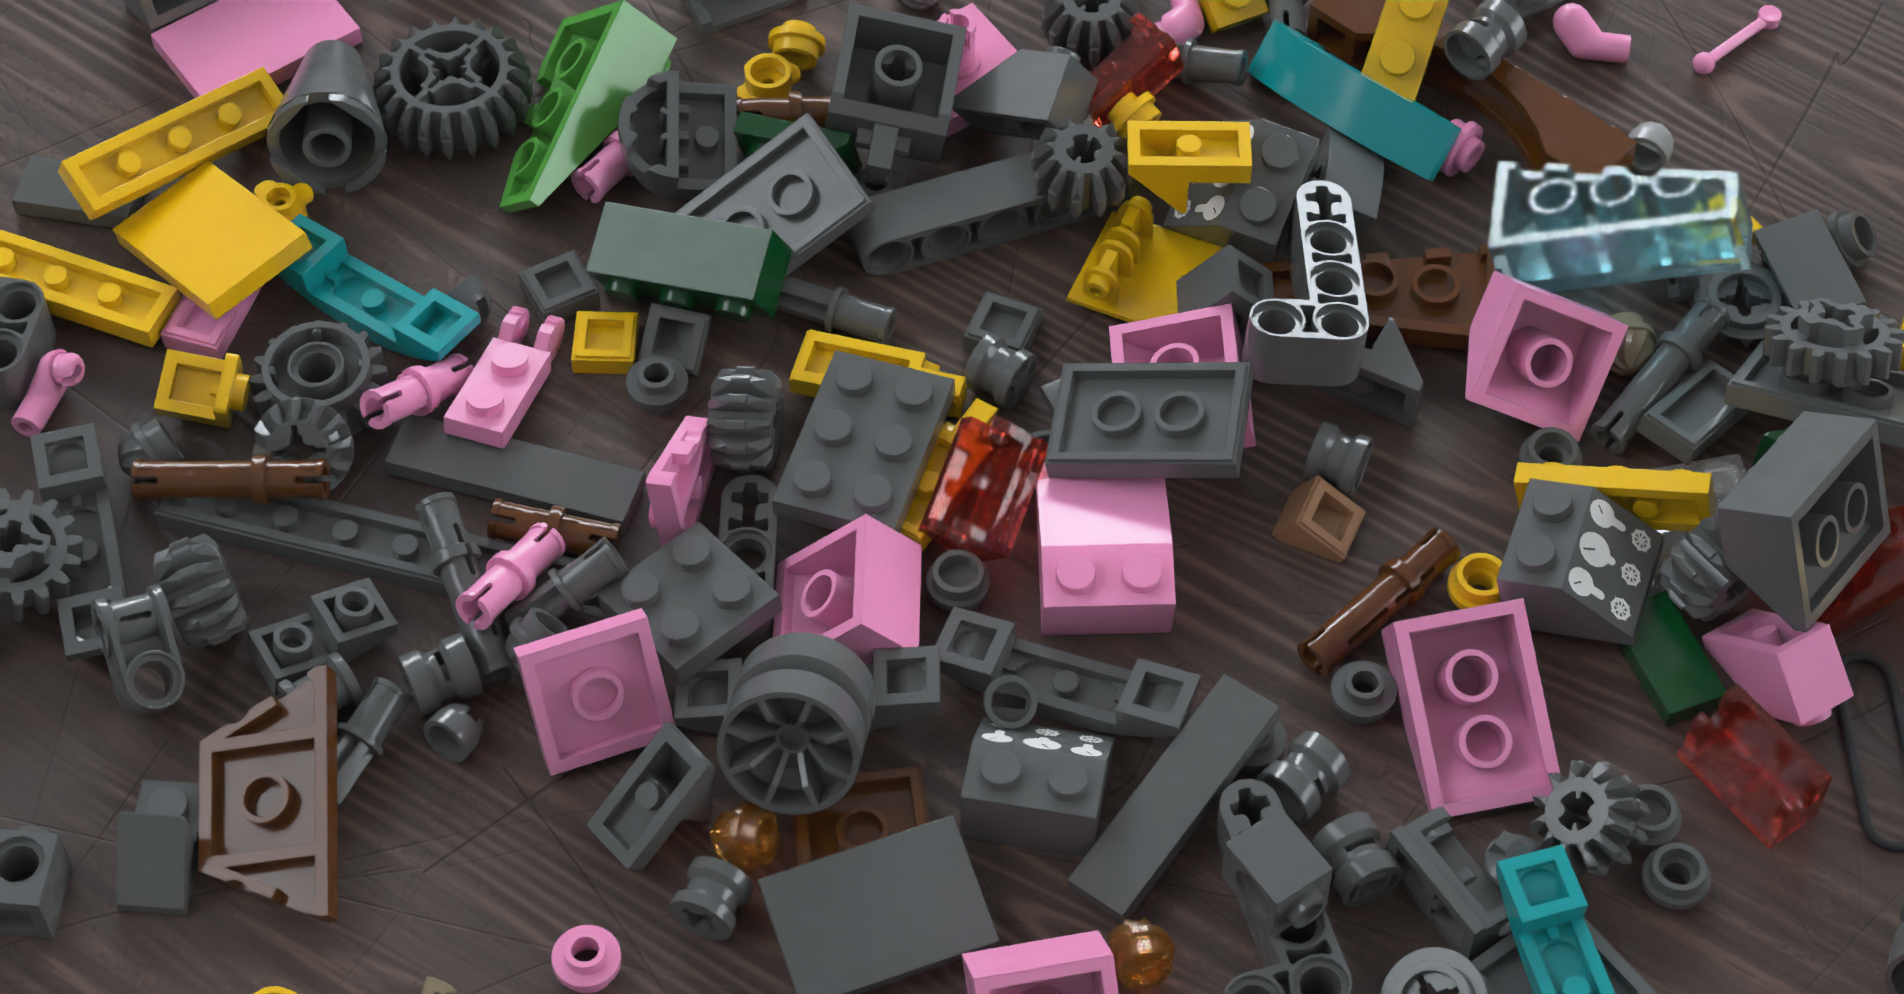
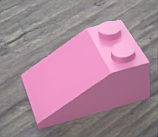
[1034,452,1176,636]
[1381,598,1560,817]

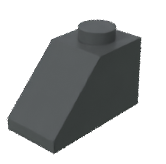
[952,46,1098,140]

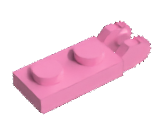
[443,306,566,449]

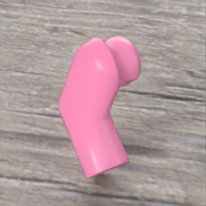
[1148,0,1204,44]
[1553,3,1631,64]
[11,349,85,437]

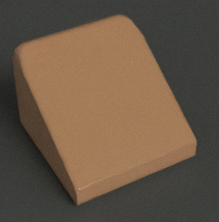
[1272,475,1366,563]

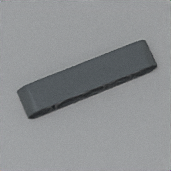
[847,151,1141,277]

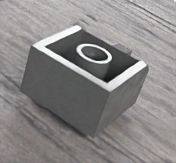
[824,3,967,187]

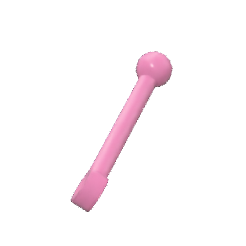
[1692,5,1782,75]

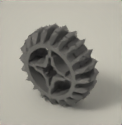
[372,15,533,161]

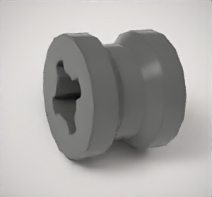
[963,332,1038,410]
[1303,421,1374,497]
[669,856,754,941]

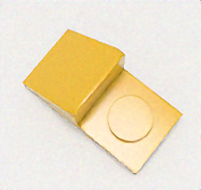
[1127,120,1252,214]

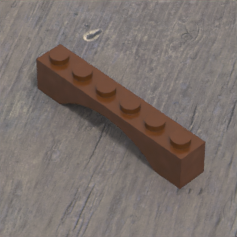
[1307,0,1637,222]

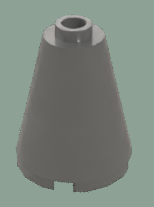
[266,40,388,195]

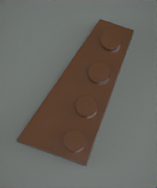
[1260,243,1501,351]

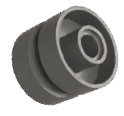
[717,632,877,815]

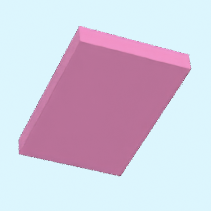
[151,0,363,98]

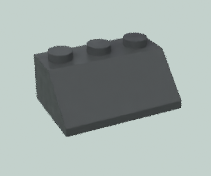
[1714,411,1891,632]

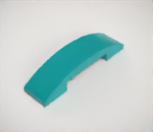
[1247,19,1462,181]
[277,214,481,361]
[1495,844,1615,994]

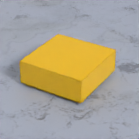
[571,311,640,374]

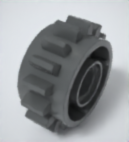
[249,320,390,445]

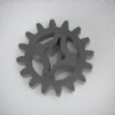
[1762,298,1904,388]
[0,488,83,622]

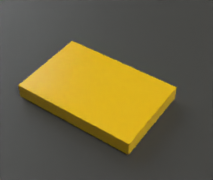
[112,160,313,320]

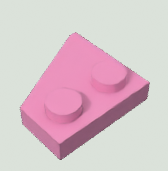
[646,416,716,548]

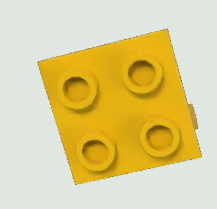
[1066,196,1223,323]

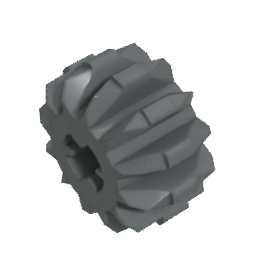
[1041,0,1140,69]
[1030,114,1133,220]
[706,366,785,474]
[1659,515,1751,622]
[152,533,248,649]
[1529,760,1651,877]

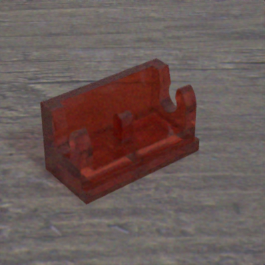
[1084,12,1185,128]
[918,416,1048,562]
[1677,684,1833,849]

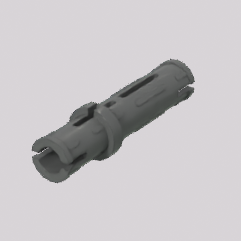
[1590,296,1731,454]
[415,492,517,685]

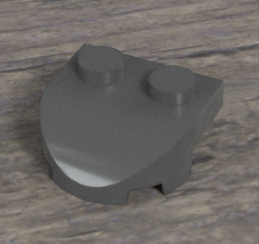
[618,71,737,200]

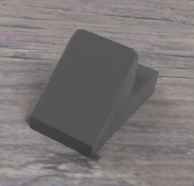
[1309,317,1424,428]
[586,722,715,871]
[116,779,199,916]

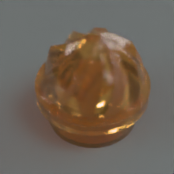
[710,802,779,871]
[1108,917,1175,990]

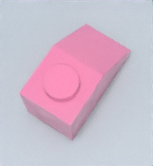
[1701,608,1854,727]

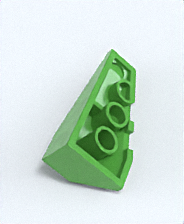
[500,0,677,213]

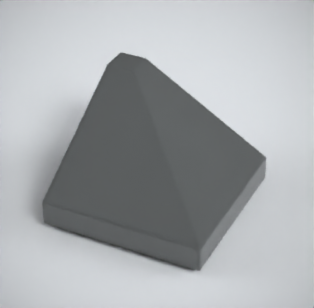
[638,303,712,376]

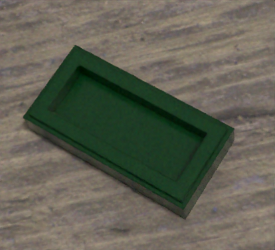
[1617,591,1728,726]

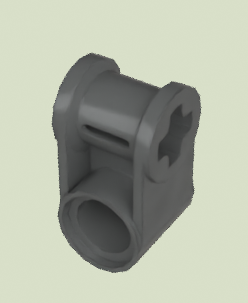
[91,584,185,717]

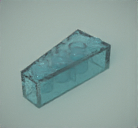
[1488,161,1753,292]

